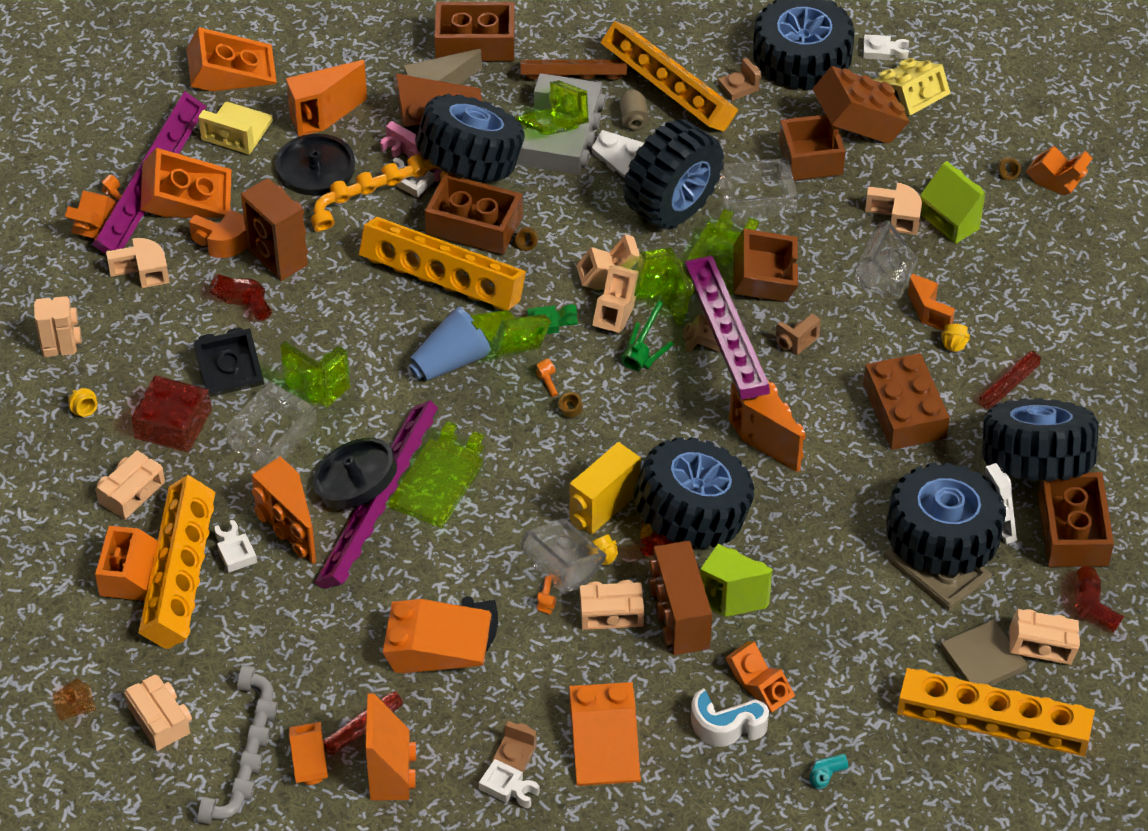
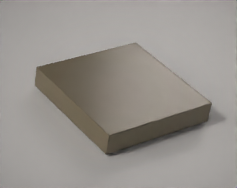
[940,619,1028,686]

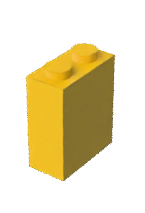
[569,442,641,535]

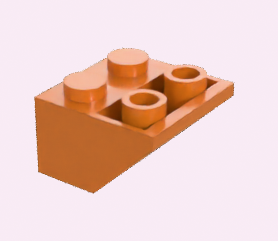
[95,526,157,601]

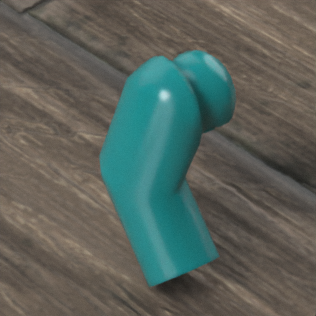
[809,753,849,789]

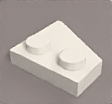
[592,130,644,177]
[984,463,1017,544]

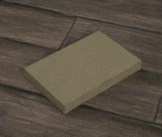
[883,546,992,611]

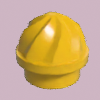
[941,324,970,352]
[68,388,98,417]
[587,534,618,565]

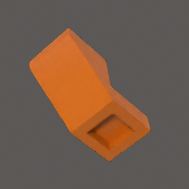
[908,274,955,331]
[725,641,795,713]
[289,722,328,785]

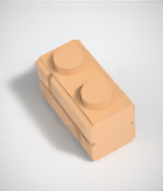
[34,296,82,357]
[95,450,165,520]
[579,580,644,630]
[1009,609,1080,665]
[124,674,192,751]

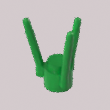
[620,301,674,372]

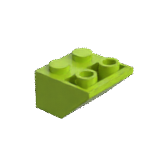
[920,161,986,244]
[700,544,773,617]

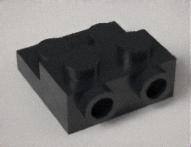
[193,327,264,398]

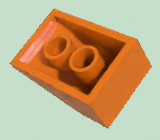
[187,27,277,91]
[140,148,232,218]
[383,599,491,673]
[569,682,641,786]
[366,693,416,800]

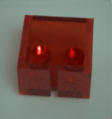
[131,375,212,453]

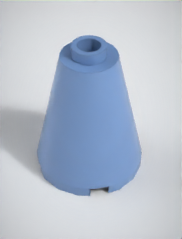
[409,307,491,381]

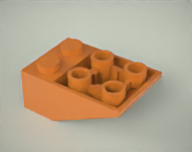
[286,60,367,137]
[729,379,806,472]
[252,456,316,564]

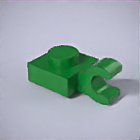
[527,304,578,336]

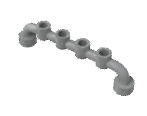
[197,665,278,825]

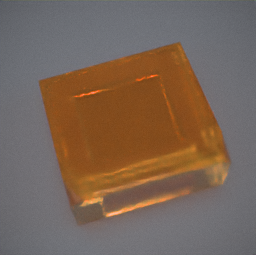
[53,679,96,720]

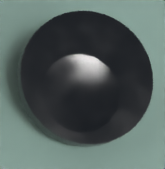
[276,134,355,196]
[313,438,398,509]

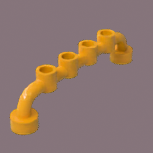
[310,154,464,232]

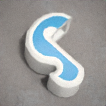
[691,688,769,747]

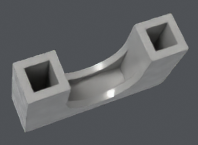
[516,73,606,175]

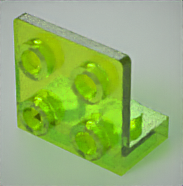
[515,80,589,135]
[634,247,694,326]
[470,310,551,355]
[280,341,350,408]

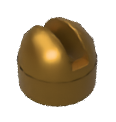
[998,157,1021,180]
[515,227,539,251]
[558,392,583,418]

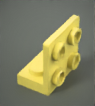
[873,58,951,115]
[198,102,273,155]

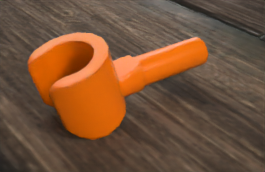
[102,175,121,201]
[536,358,558,397]
[537,576,556,614]

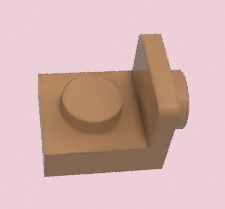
[718,58,761,101]
[683,314,720,352]
[776,314,821,355]
[492,721,537,773]

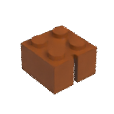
[779,114,846,181]
[733,228,798,302]

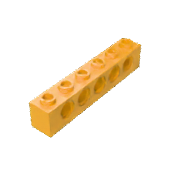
[600,21,739,131]
[359,217,526,311]
[138,475,215,649]
[897,668,1095,757]

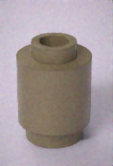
[619,90,649,130]

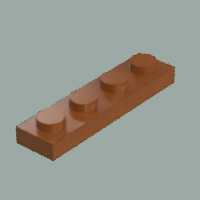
[521,59,627,79]

